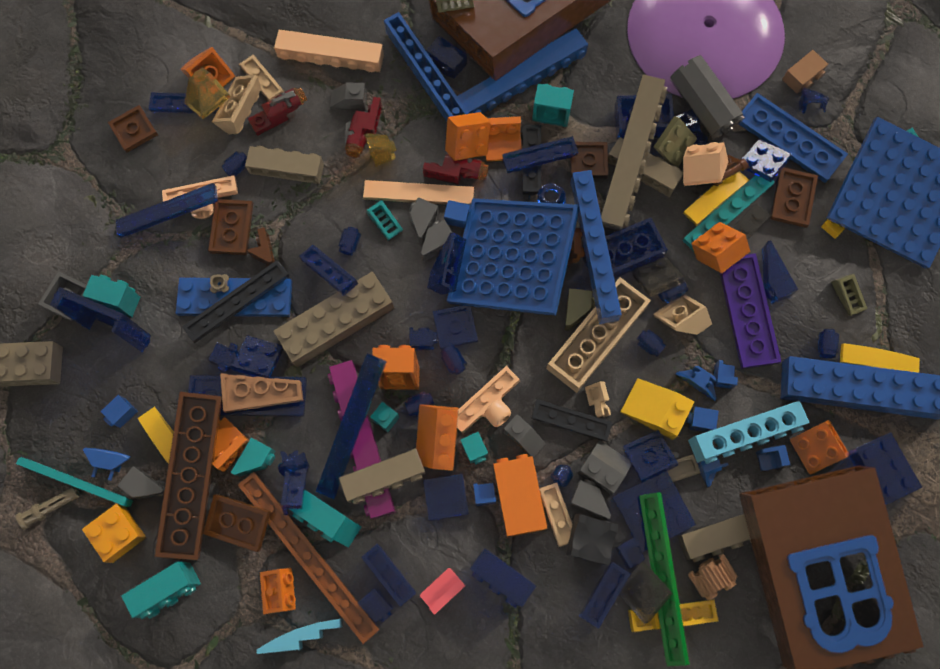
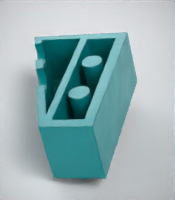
[288,488,362,548]

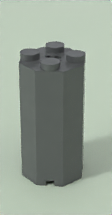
[670,55,745,140]

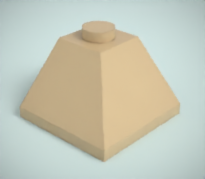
[653,294,712,335]

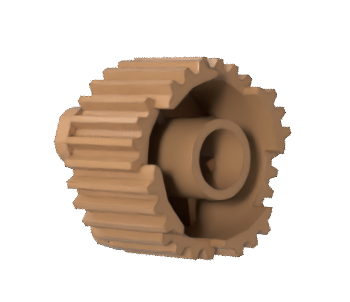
[688,554,737,601]

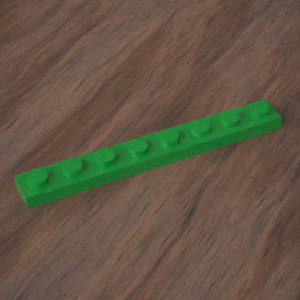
[639,492,690,666]

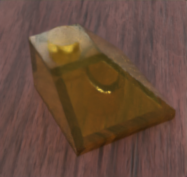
[184,68,231,119]

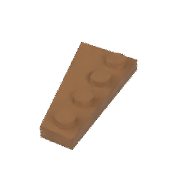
[220,373,303,413]

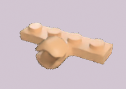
[162,175,238,220]
[457,366,520,434]

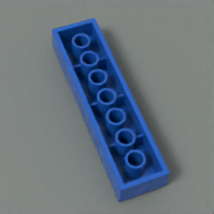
[780,356,940,420]

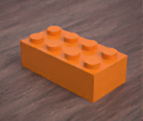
[372,345,420,390]

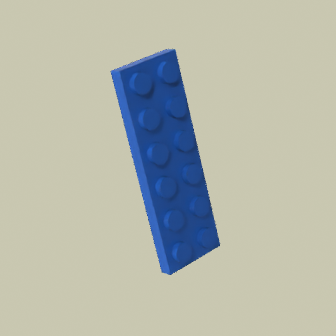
[739,93,848,183]
[176,278,292,317]

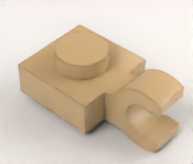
[585,381,611,418]

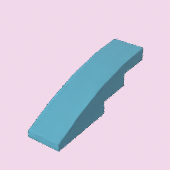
[257,619,343,654]

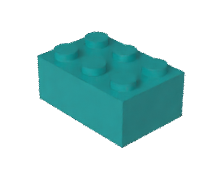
[121,561,201,619]

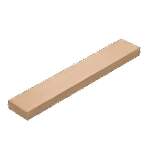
[363,180,474,206]

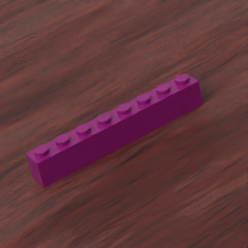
[328,360,396,520]

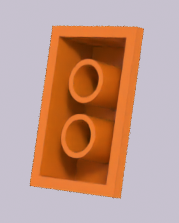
[416,404,459,471]

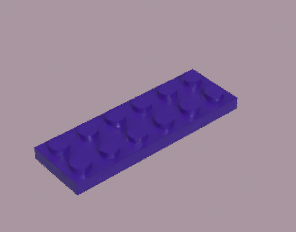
[720,253,781,369]

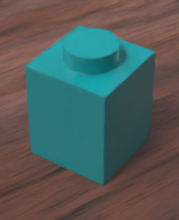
[370,402,400,433]
[460,432,488,465]

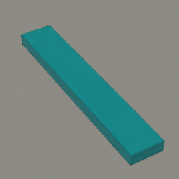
[16,457,133,508]

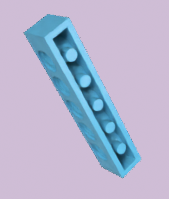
[688,401,810,464]

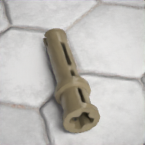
[16,486,80,530]

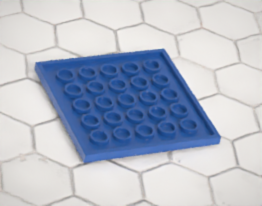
[826,117,940,269]
[447,198,579,316]

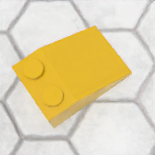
[620,378,695,440]

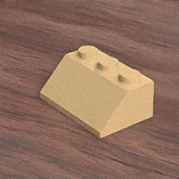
[212,75,261,134]

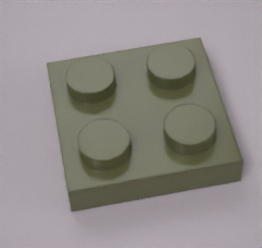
[653,116,697,167]

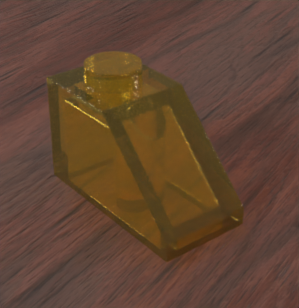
[365,133,397,166]

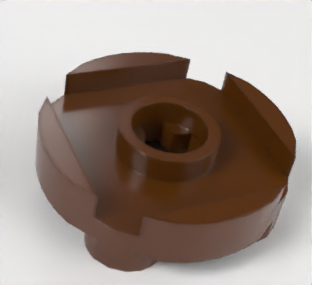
[568,228,585,264]

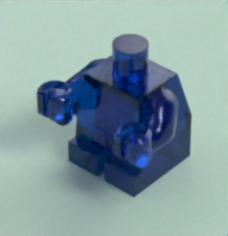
[208,342,243,372]

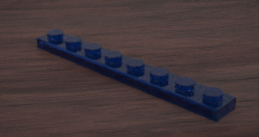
[316,353,387,499]

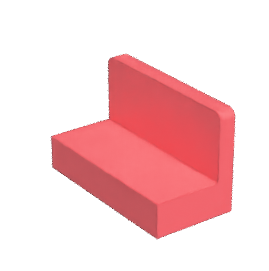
[420,568,466,615]

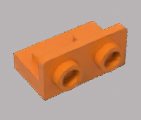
[260,568,296,614]

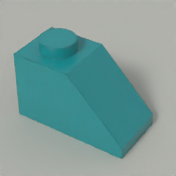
[231,438,276,477]

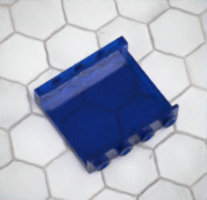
[50,287,151,352]

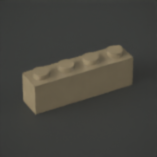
[608,137,683,197]
[245,146,324,184]
[339,449,426,504]
[677,514,751,562]

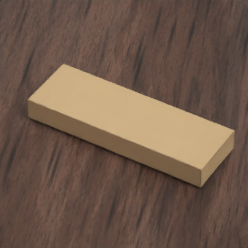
[239,55,284,101]
[539,483,572,547]

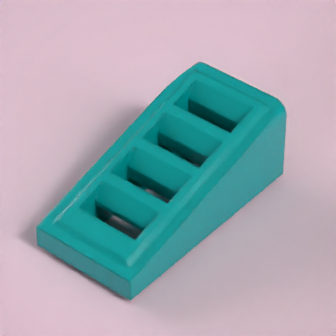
[366,200,403,240]

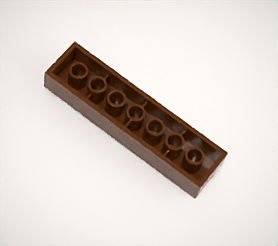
[155,392,222,560]

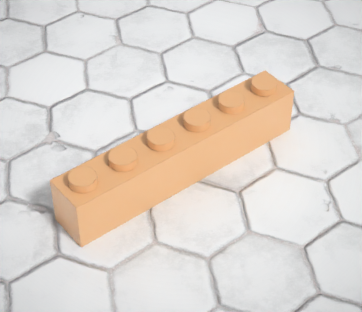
[274,30,384,72]

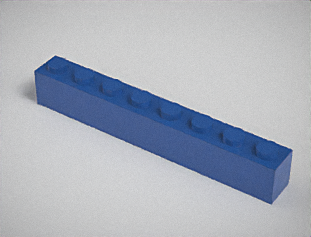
[384,12,469,122]
[457,28,588,114]
[570,170,622,324]

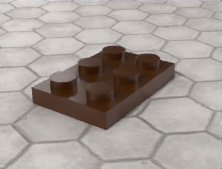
[770,167,818,228]
[208,199,253,255]
[203,494,271,552]

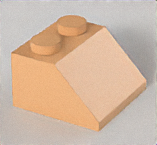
[683,142,729,186]

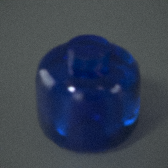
[551,465,573,487]

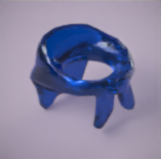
[799,88,829,114]
[537,183,566,204]
[278,450,310,478]

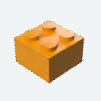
[82,504,147,563]

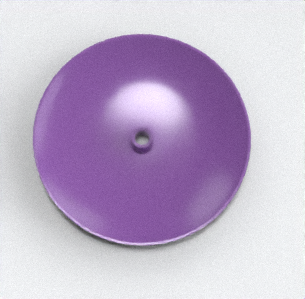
[627,0,785,99]

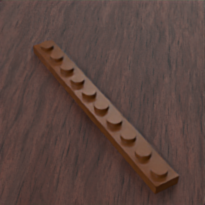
[238,472,380,644]

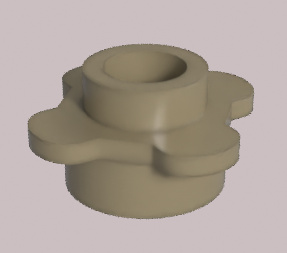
[210,274,229,293]

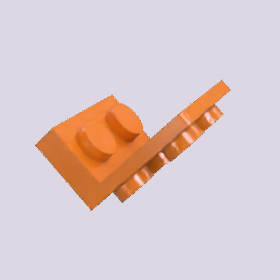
[486,116,522,161]
[212,417,249,472]
[790,420,850,474]

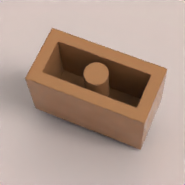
[782,50,828,94]

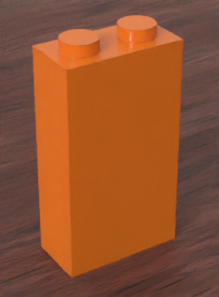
[493,454,547,537]

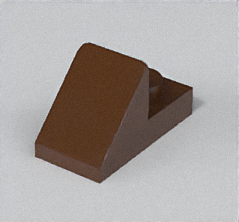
[247,227,275,266]

